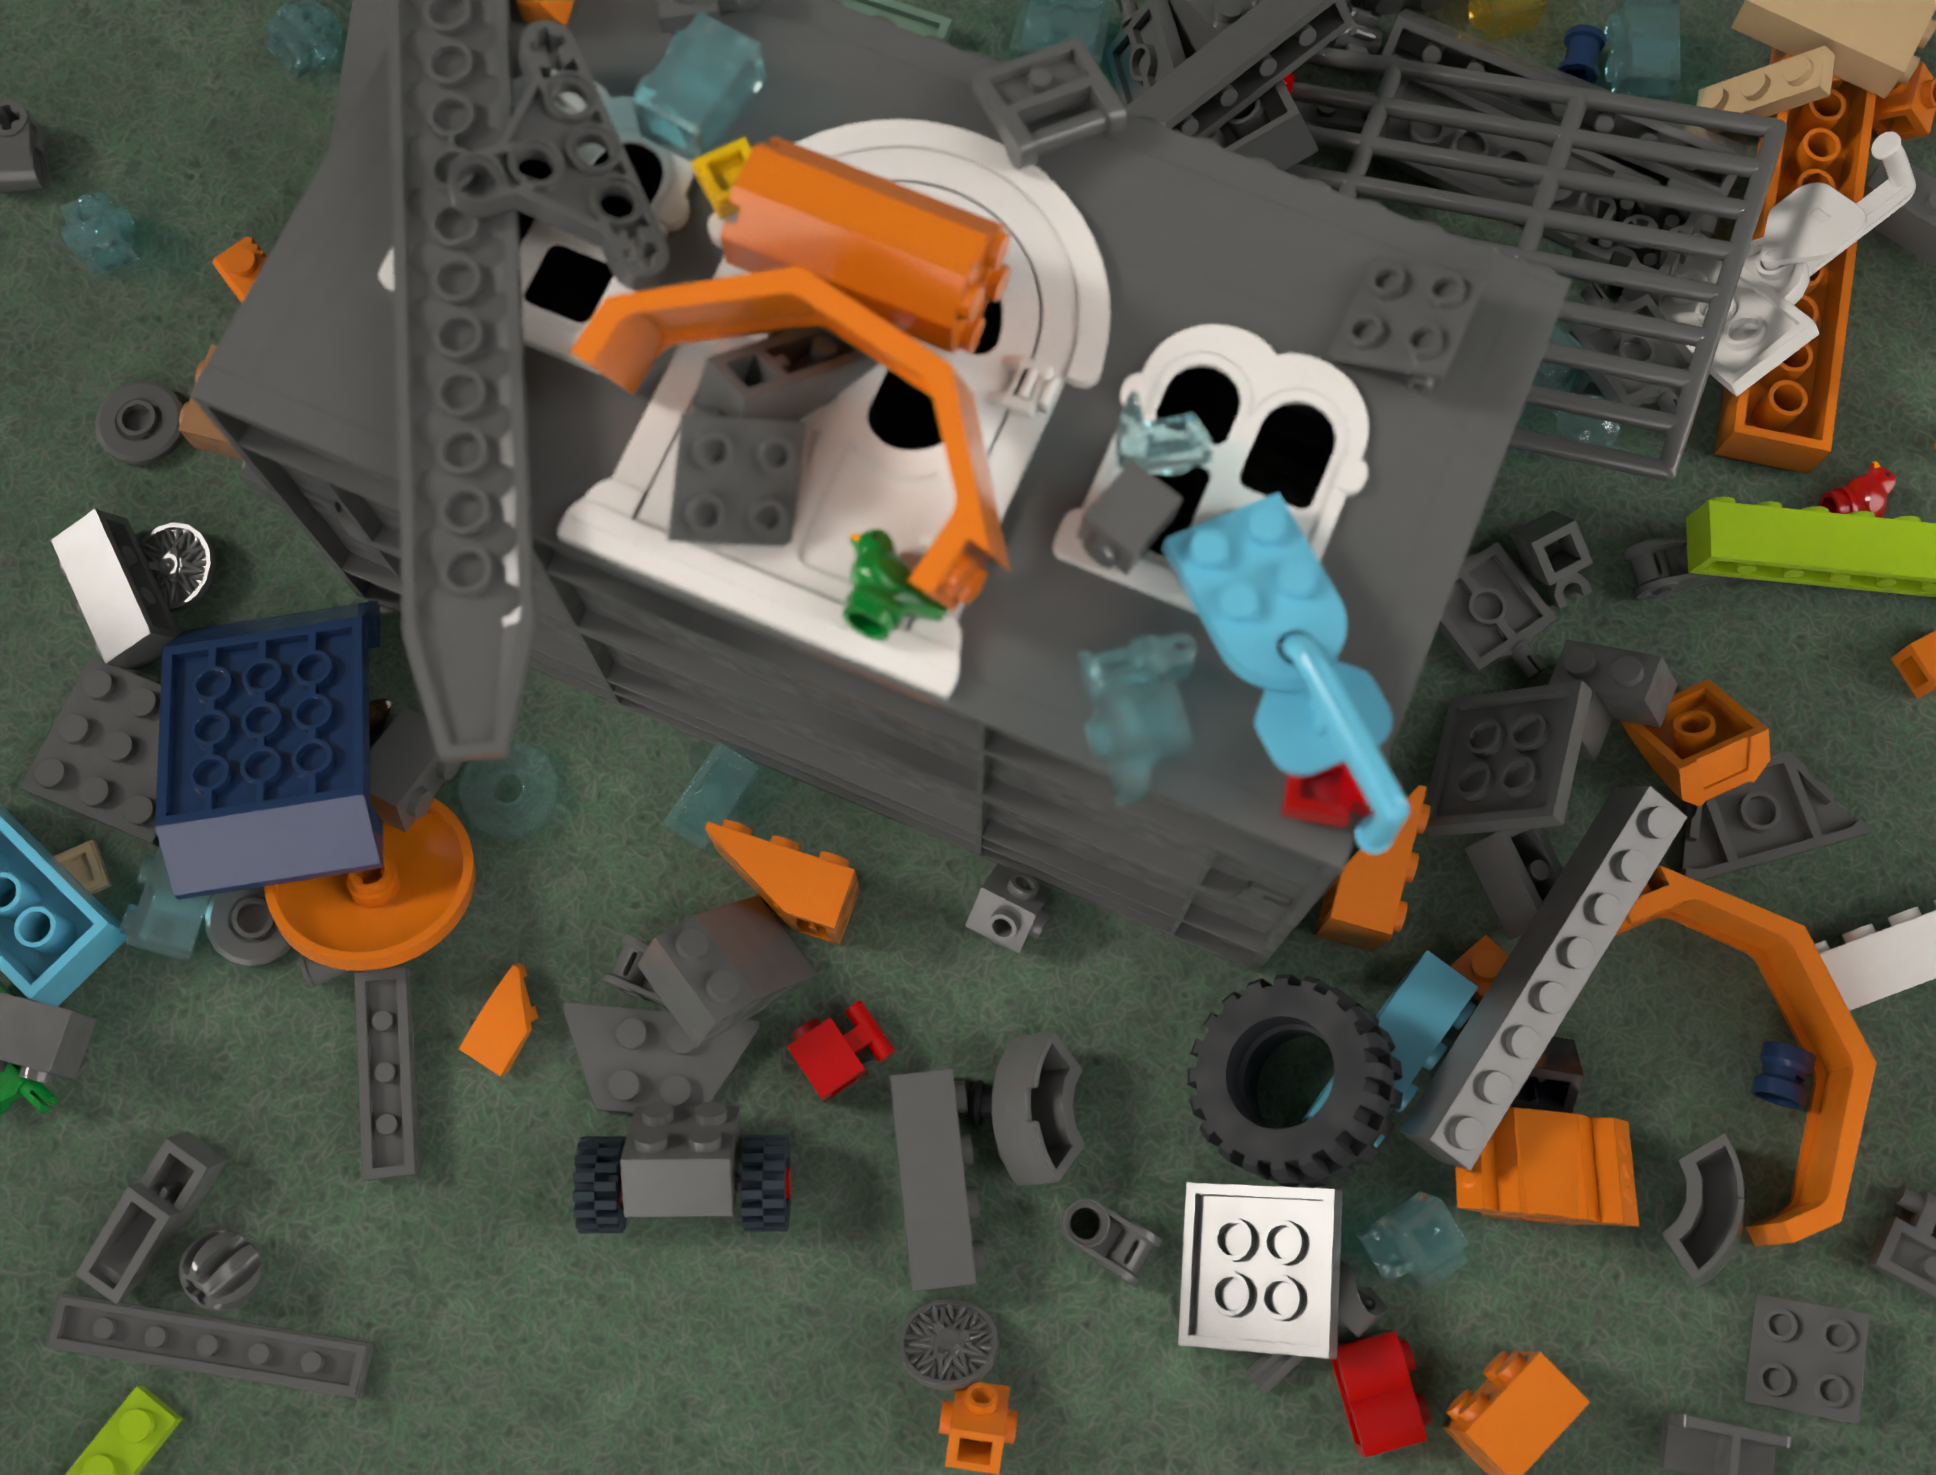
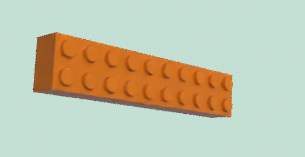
[1714,47,1876,474]

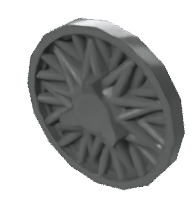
[95,380,183,466]
[139,522,216,612]
[205,886,293,967]
[899,1298,999,1391]

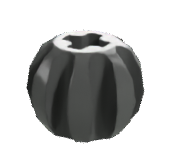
[178,1230,263,1313]

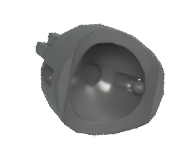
[1245,1257,1388,1394]

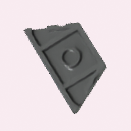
[1680,751,1870,882]
[563,1001,761,1114]

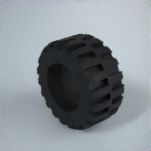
[1187,974,1403,1188]

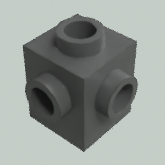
[965,863,1052,954]

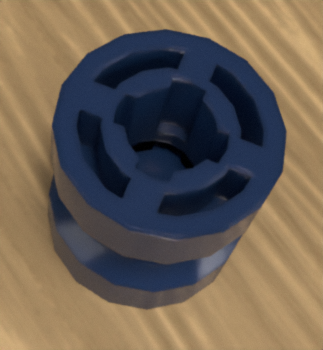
[1751,1041,1816,1109]

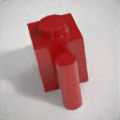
[787,1000,896,1103]

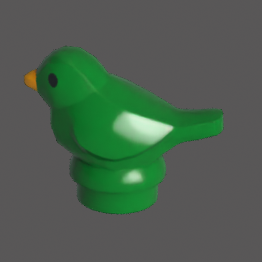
[842,529,948,641]

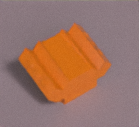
[1455,1107,1639,1227]

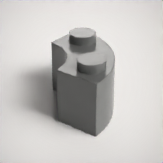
[992,1031,1085,1186]
[1662,1133,1747,1289]

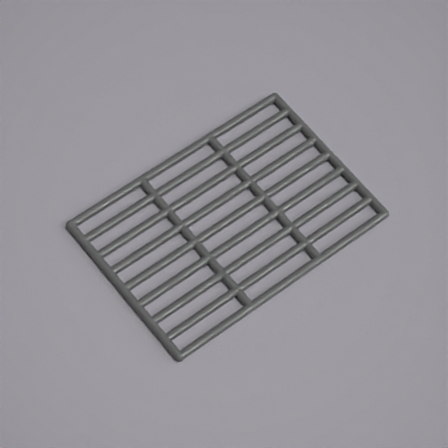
[1284,47,1787,481]

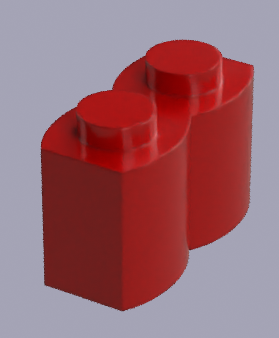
[1330,1330,1432,1457]

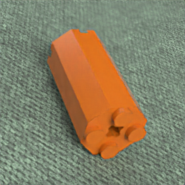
[720,136,1011,354]

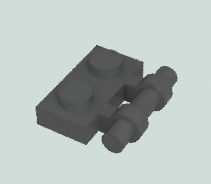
[1867,1185,1936,1302]

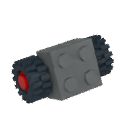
[573,1102,792,1234]

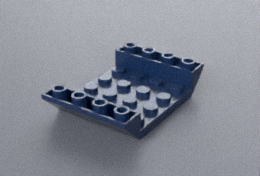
[155,600,384,900]

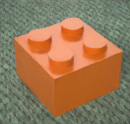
[1442,1350,1590,1475]

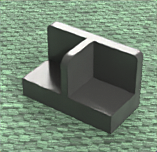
[1657,1412,1791,1475]

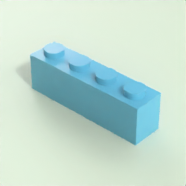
[1301,950,1479,1148]

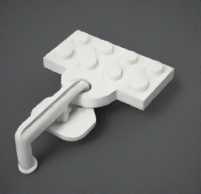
[1621,131,1916,397]

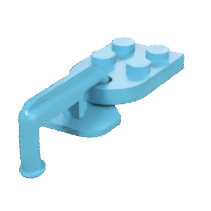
[1163,492,1410,854]

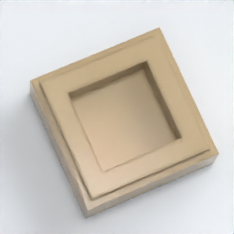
[53,839,112,894]

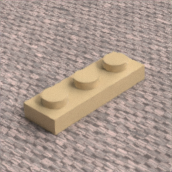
[1697,45,1835,134]

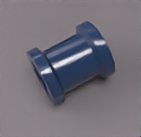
[1557,25,1606,84]

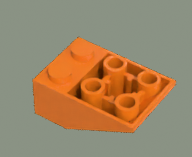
[1314,785,1431,952]
[705,819,860,946]

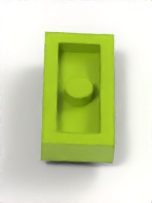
[65,1385,183,1475]

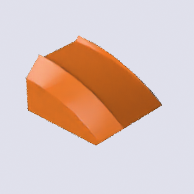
[1620,679,1771,807]

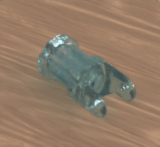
[1077,633,1197,708]

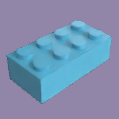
[0,804,132,1007]

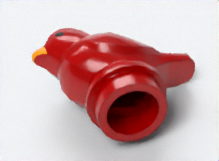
[1819,461,1896,518]

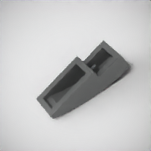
[75,1131,228,1305]

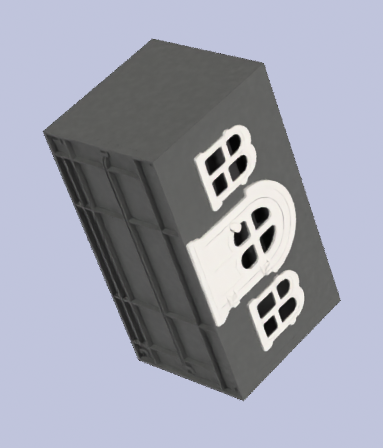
[190,0,1572,973]

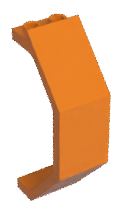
[570,265,1011,612]
[1615,865,1876,1247]

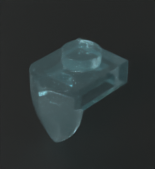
[1116,390,1213,475]

